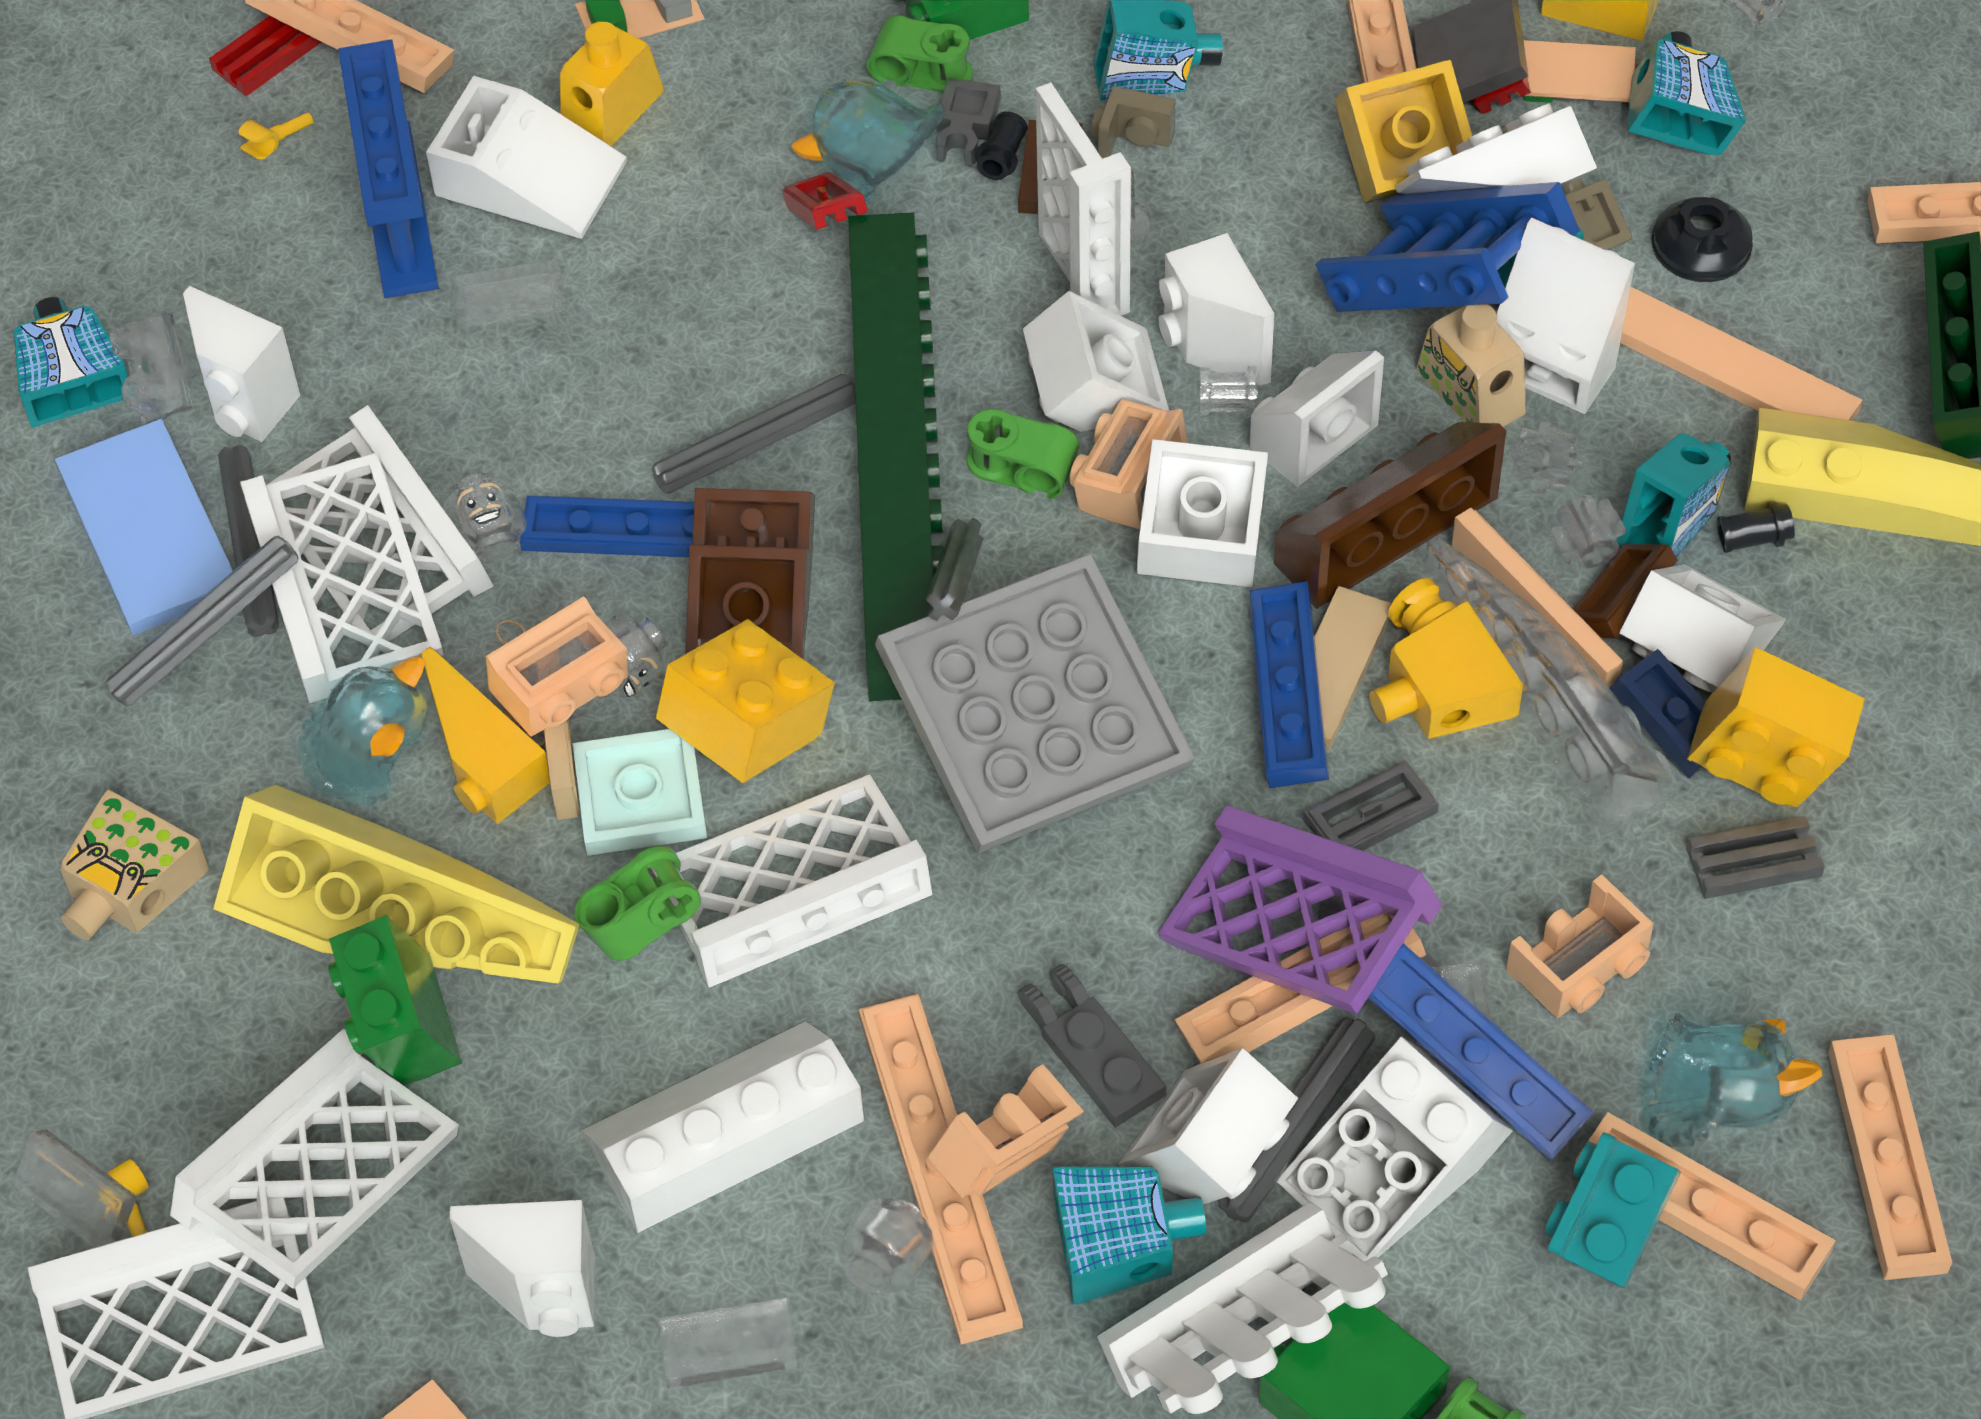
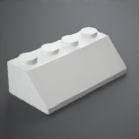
[581,1021,864,1233]

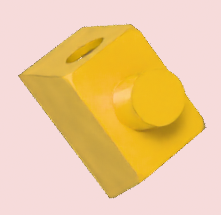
[560,22,664,146]
[1369,601,1523,739]

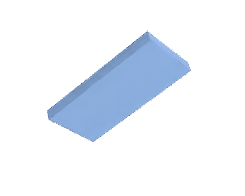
[55,418,233,635]

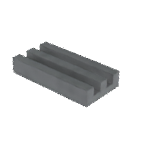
[1303,760,1439,851]
[1686,816,1825,899]

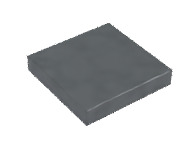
[1413,0,1529,103]

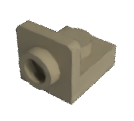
[1091,86,1176,159]
[1561,178,1633,250]

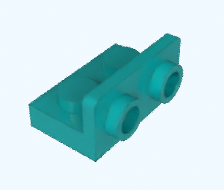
[1544,1132,1681,1289]

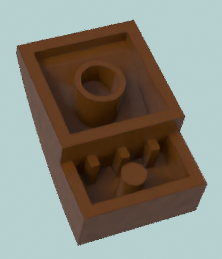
[686,488,815,659]

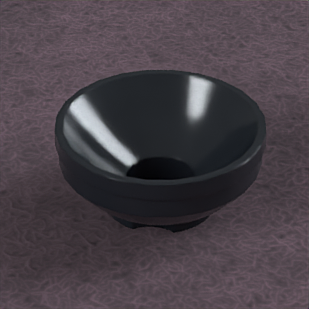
[1651,197,1753,282]

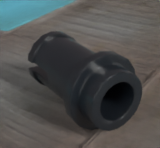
[975,111,1028,180]
[1717,501,1795,553]

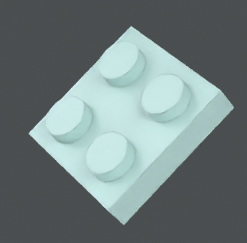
[572,729,707,856]

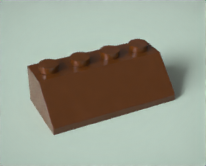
[1274,422,1506,609]

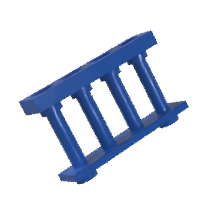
[338,39,439,298]
[1315,182,1580,312]

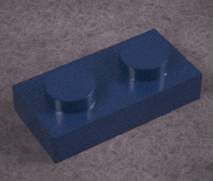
[1609,649,1705,778]

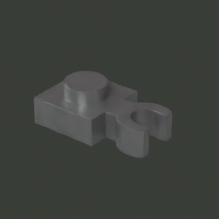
[936,78,1001,166]

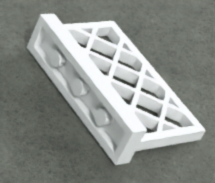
[1036,82,1131,316]
[266,405,494,648]
[240,452,444,703]
[650,774,933,988]
[170,1028,459,1289]
[28,1198,325,1419]

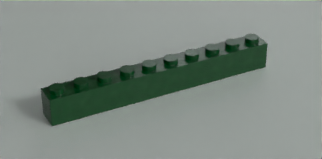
[848,212,944,701]

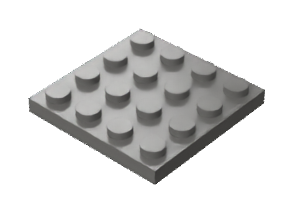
[875,554,1195,854]

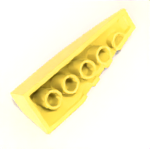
[1744,407,1981,546]
[213,785,580,984]

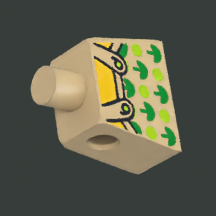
[1416,304,1526,427]
[60,789,209,941]

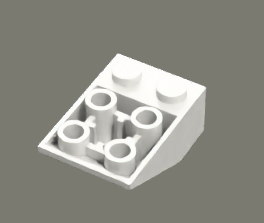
[426,76,627,239]
[1394,103,1597,194]
[1496,218,1635,414]
[1277,1037,1513,1262]

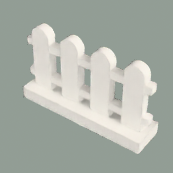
[1097,1202,1388,1414]

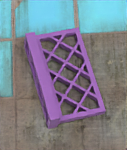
[1158,805,1442,1015]

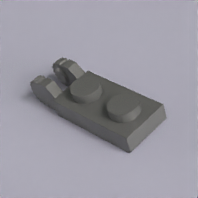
[1018,964,1166,1128]

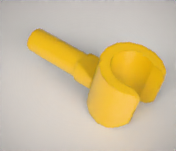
[238,112,314,160]
[106,1159,149,1237]

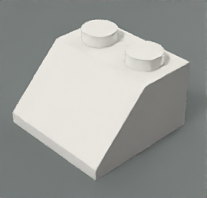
[1158,233,1274,386]
[183,286,300,442]
[1023,291,1169,432]
[1250,351,1384,487]
[1137,439,1268,587]
[1620,564,1786,692]
[1118,1048,1298,1204]
[450,1200,595,1337]

